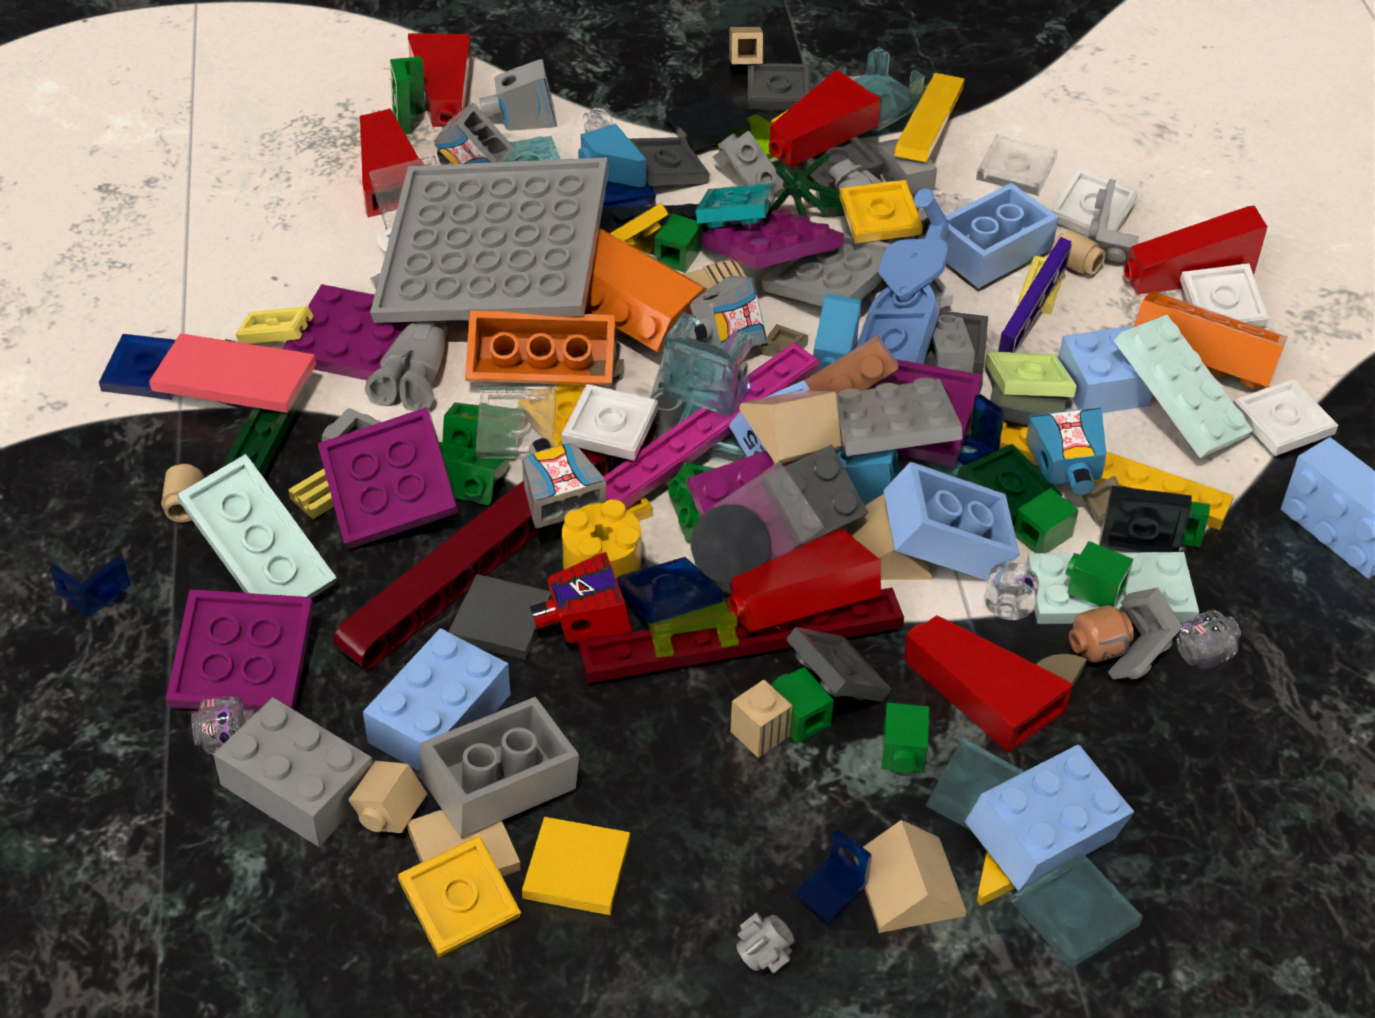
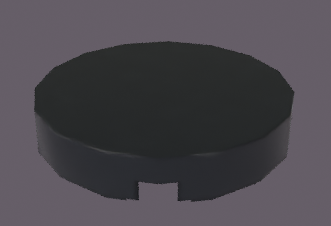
[691,504,772,584]

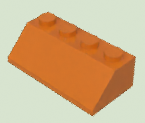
[585,228,707,352]
[1134,291,1288,389]
[465,311,617,386]

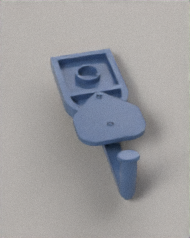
[856,188,950,364]

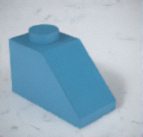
[578,123,646,188]
[813,293,861,375]

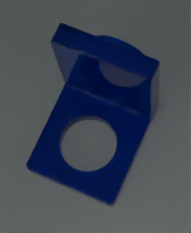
[957,394,1004,465]
[50,556,131,617]
[795,829,872,922]

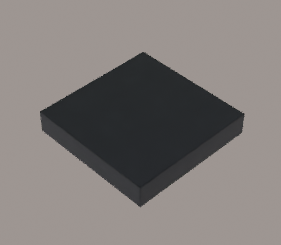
[666,95,751,150]
[1099,486,1192,553]

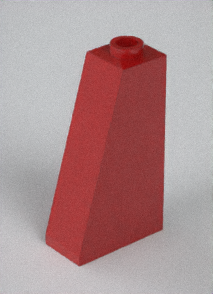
[408,33,472,127]
[769,70,881,168]
[360,108,423,218]
[1123,205,1268,295]
[728,528,882,632]
[903,615,1073,753]

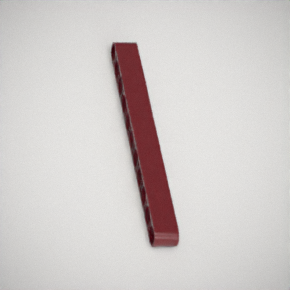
[333,420,658,669]

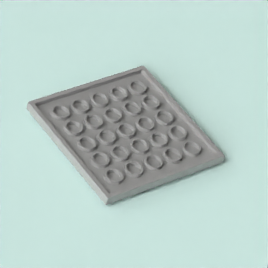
[370,157,609,323]

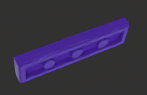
[998,237,1072,353]

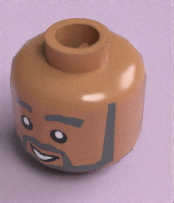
[1069,605,1134,663]

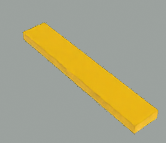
[894,73,965,163]

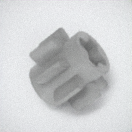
[736,913,794,973]

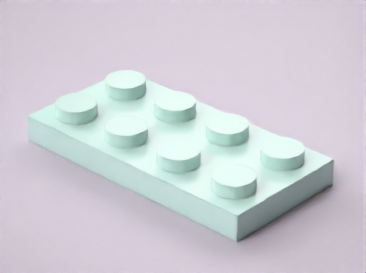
[1113,315,1253,458]
[178,454,337,598]
[1026,552,1199,624]

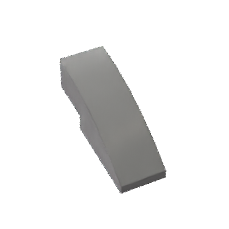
[866,139,937,195]

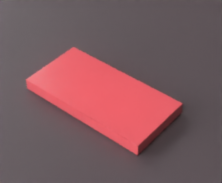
[149,333,316,413]

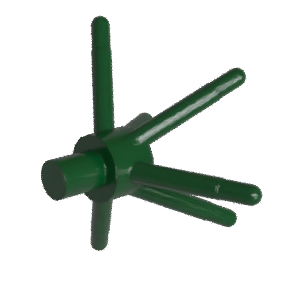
[766,153,840,217]

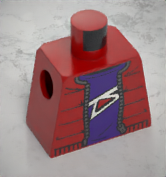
[530,552,632,643]

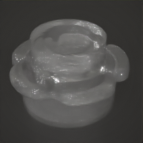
[582,108,613,132]

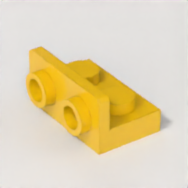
[610,203,668,254]

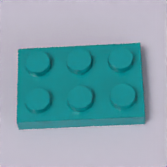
[696,183,775,228]

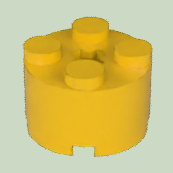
[562,499,642,590]

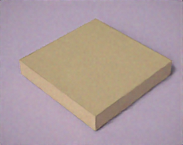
[407,810,521,877]

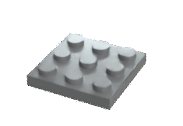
[761,233,891,307]
[836,378,963,456]

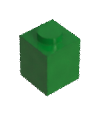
[654,213,703,273]
[1014,488,1079,553]
[1065,541,1134,607]
[770,667,834,744]
[881,703,929,773]

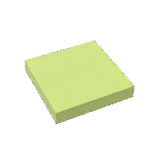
[985,352,1077,397]

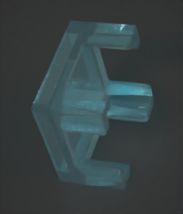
[836,47,925,132]
[663,312,752,418]

